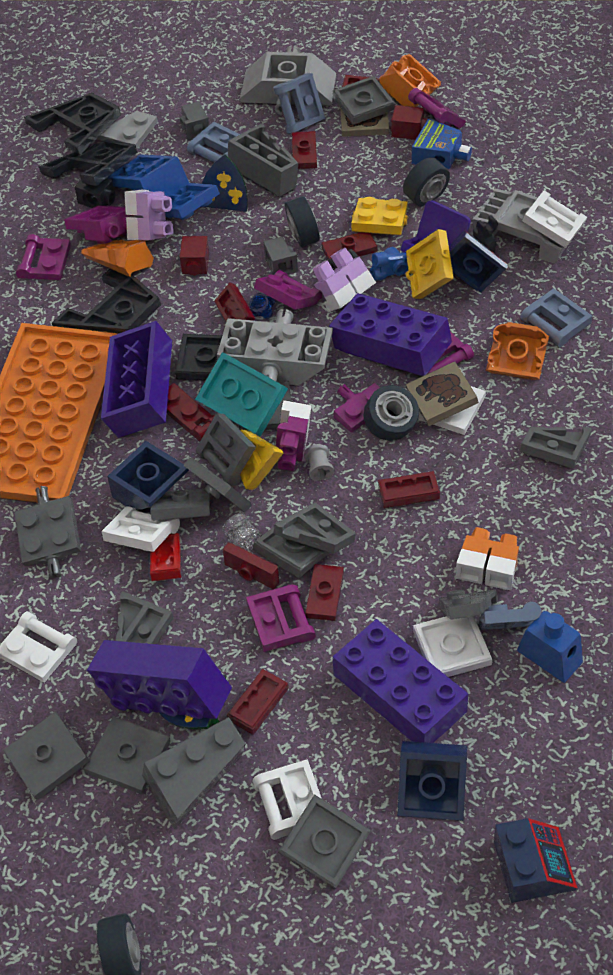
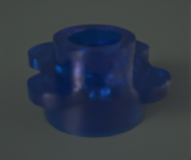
[249,293,276,319]

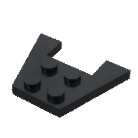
[24,92,121,155]
[38,140,138,186]
[52,268,161,334]

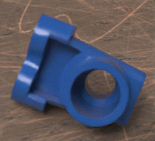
[370,247,409,281]

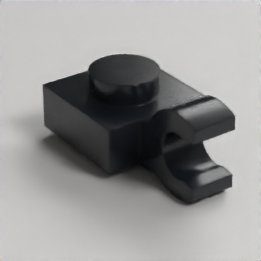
[473,215,498,253]

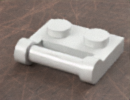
[522,190,588,248]
[102,506,180,552]
[0,612,77,683]
[252,759,322,840]

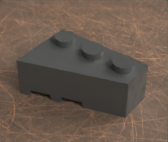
[228,123,298,197]
[142,717,245,829]

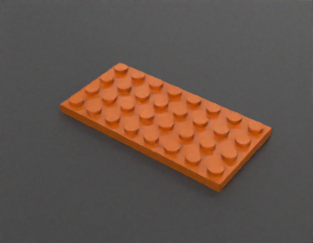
[0,323,117,503]

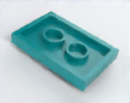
[195,352,288,437]

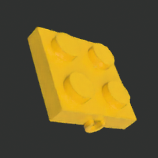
[351,197,408,235]
[406,229,454,299]

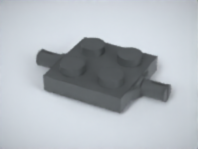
[15,486,81,579]

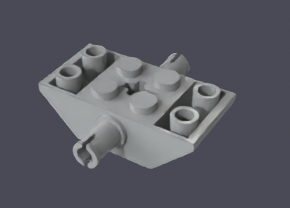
[240,46,336,115]
[217,309,333,386]

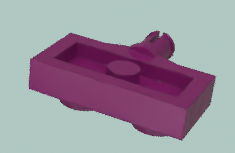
[333,383,380,433]

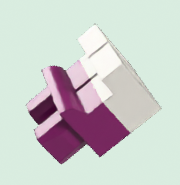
[276,401,311,471]

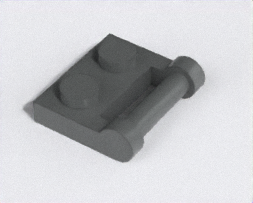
[196,413,256,487]

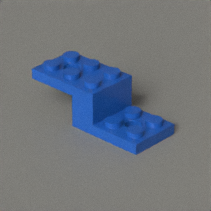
[107,154,220,220]

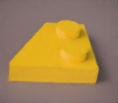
[240,429,283,490]

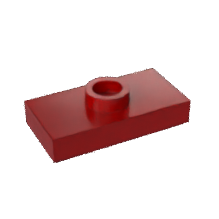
[150,533,181,581]

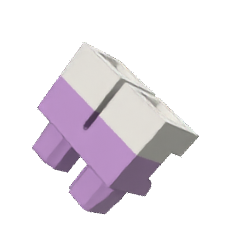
[125,189,173,240]
[313,248,376,311]

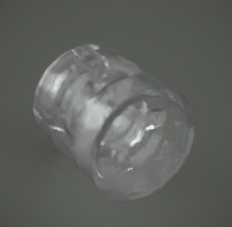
[222,513,262,552]

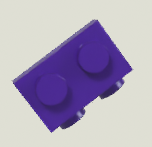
[400,200,471,252]

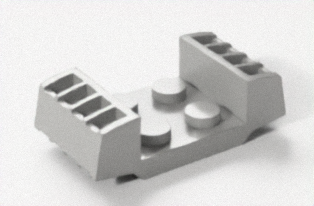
[472,189,566,264]

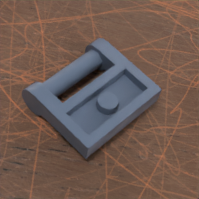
[273,73,325,133]
[187,122,240,162]
[520,288,592,348]
[479,602,541,630]

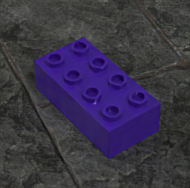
[329,293,452,376]
[101,321,172,438]
[333,619,468,743]
[87,640,232,719]

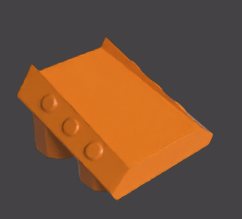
[379,54,441,107]
[81,240,154,277]
[486,322,549,380]

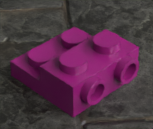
[64,206,135,244]

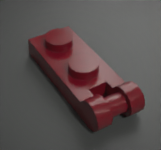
[167,383,215,442]

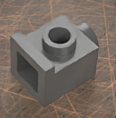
[179,101,209,141]
[263,236,298,275]

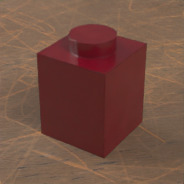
[391,105,427,140]
[180,236,209,276]

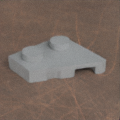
[96,111,158,149]

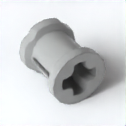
[304,444,334,481]

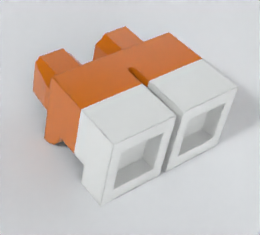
[456,527,519,591]

